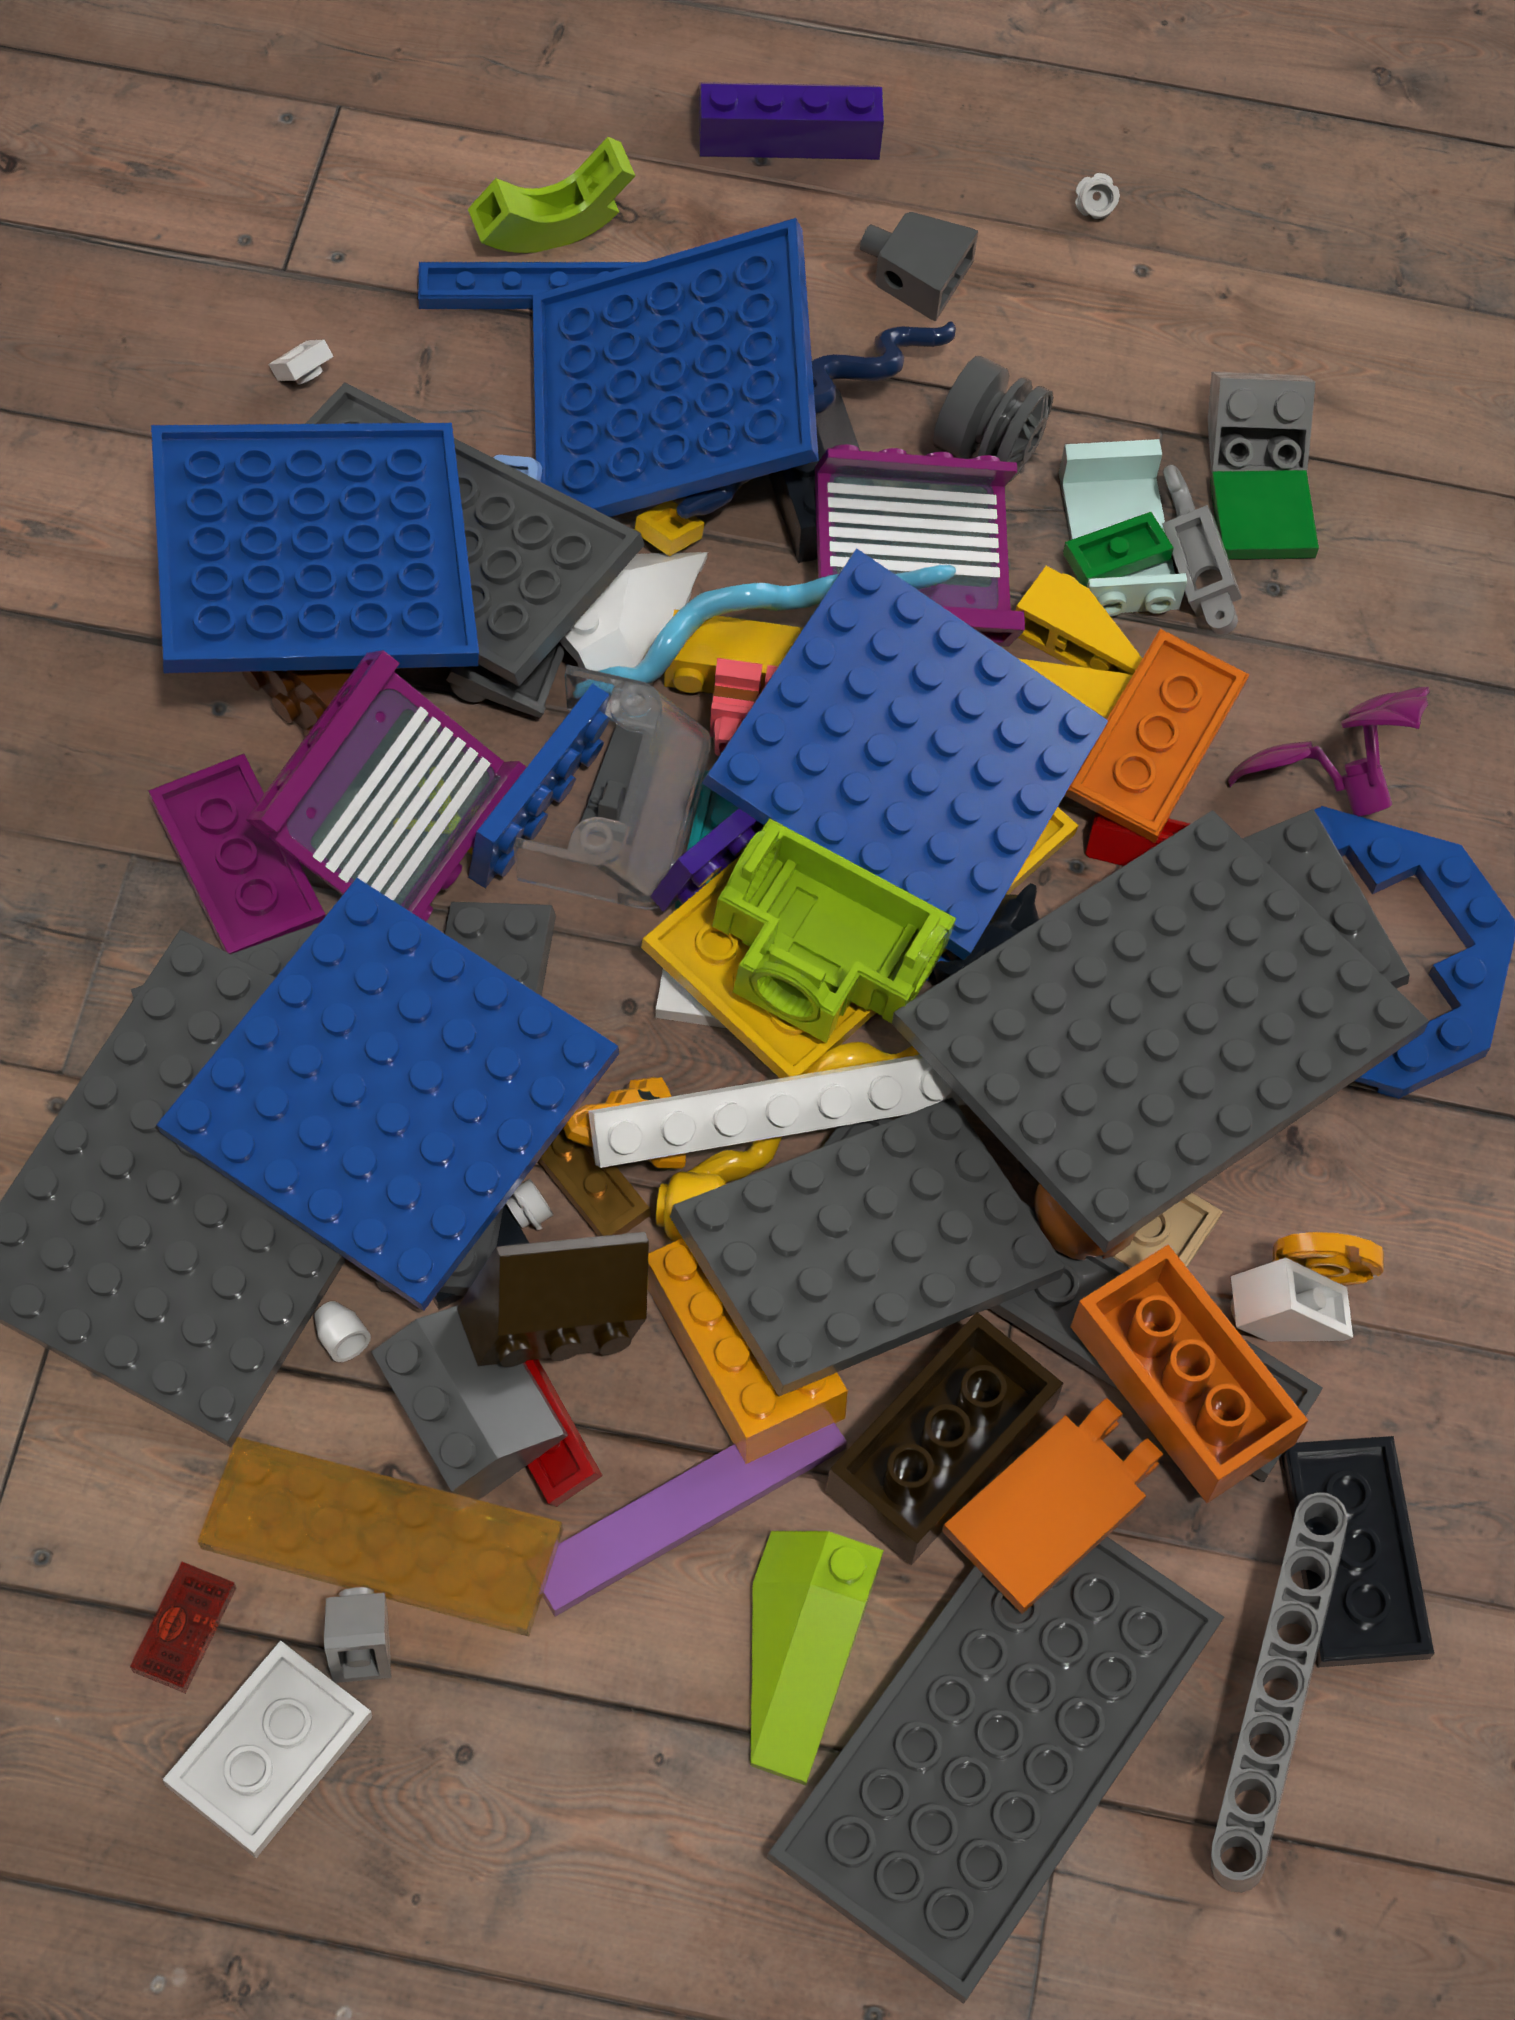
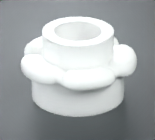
[1075,173,1120,219]
[506,1179,554,1230]

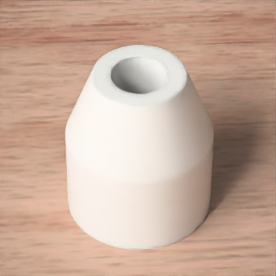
[314,1301,371,1362]

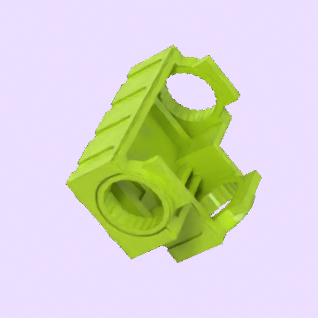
[712,818,956,1043]

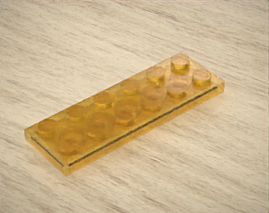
[197,1437,564,1637]

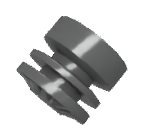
[933,356,1054,482]

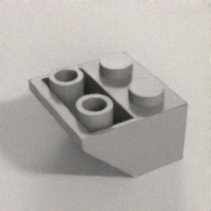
[1208,372,1316,473]

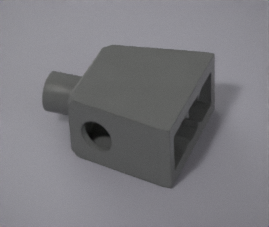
[860,212,978,321]

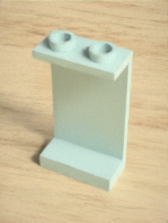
[1059,439,1187,616]

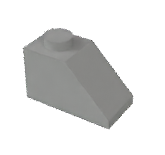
[324,1587,392,1683]

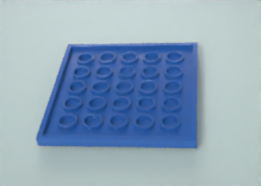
[533,218,819,517]
[151,423,479,673]
[702,548,1108,960]
[157,878,619,1311]

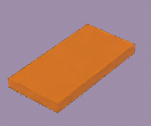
[1065,629,1250,843]

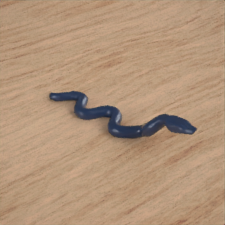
[676,321,956,519]

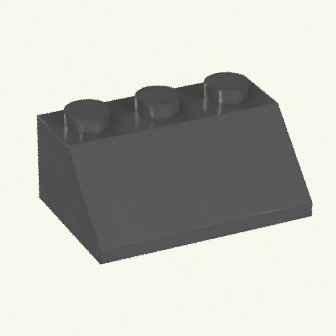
[371,1305,568,1501]

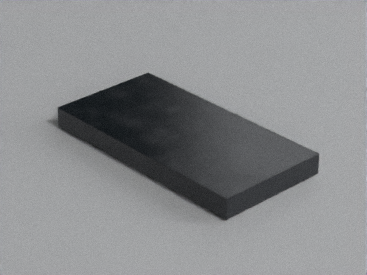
[1281,1436,1435,1668]

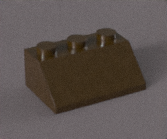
[457,1232,649,1367]

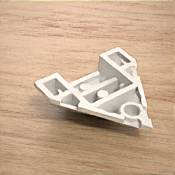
[559,552,708,718]

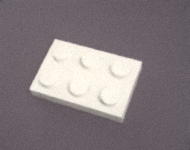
[163,1640,372,1858]

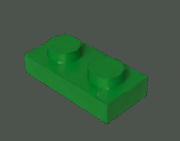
[1063,512,1174,587]

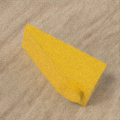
[1016,566,1143,674]

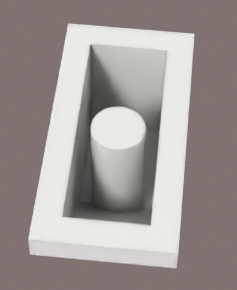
[1231,1257,1353,1342]

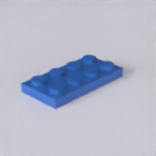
[468,683,610,889]

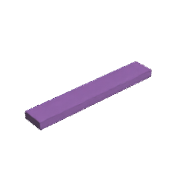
[526,1423,847,1616]

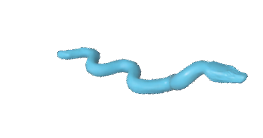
[574,565,956,693]

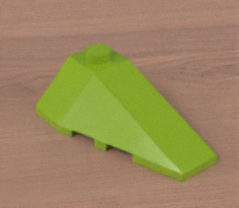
[750,1531,884,1785]

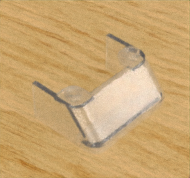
[514,665,711,910]

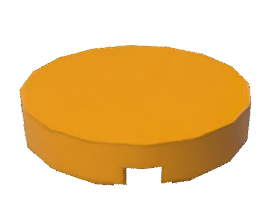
[1272,1232,1384,1286]

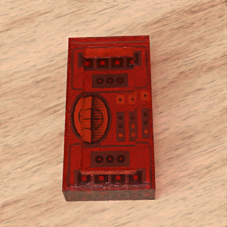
[130,1562,236,1694]

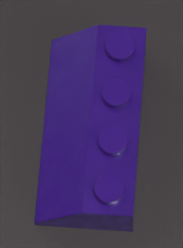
[699,82,884,160]

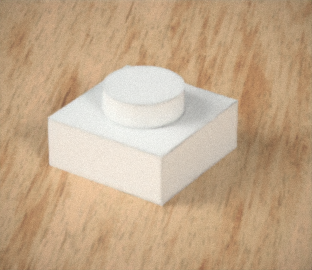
[268,340,334,384]

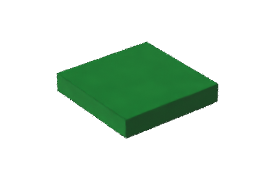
[1210,470,1319,559]

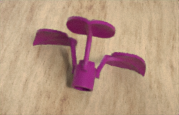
[1228,687,1430,816]

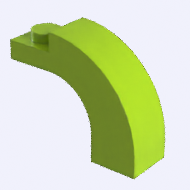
[468,137,636,253]

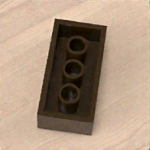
[825,1312,1064,1565]

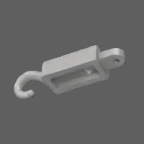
[1162,464,1242,635]

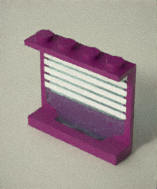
[815,444,1025,647]
[246,650,527,922]

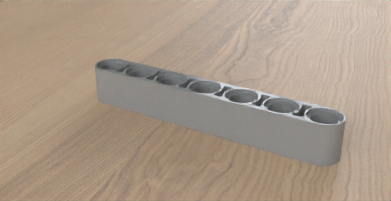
[1211,1492,1347,1893]

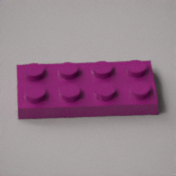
[148,753,326,954]

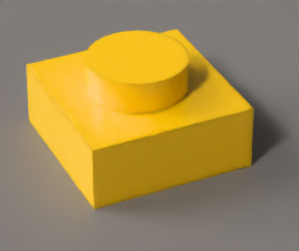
[634,500,705,556]

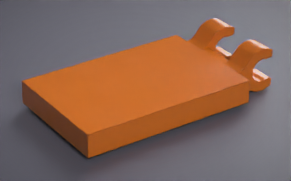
[942,1398,1163,1614]

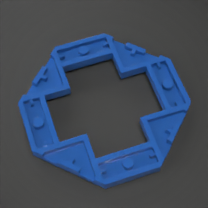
[1314,806,1515,1099]

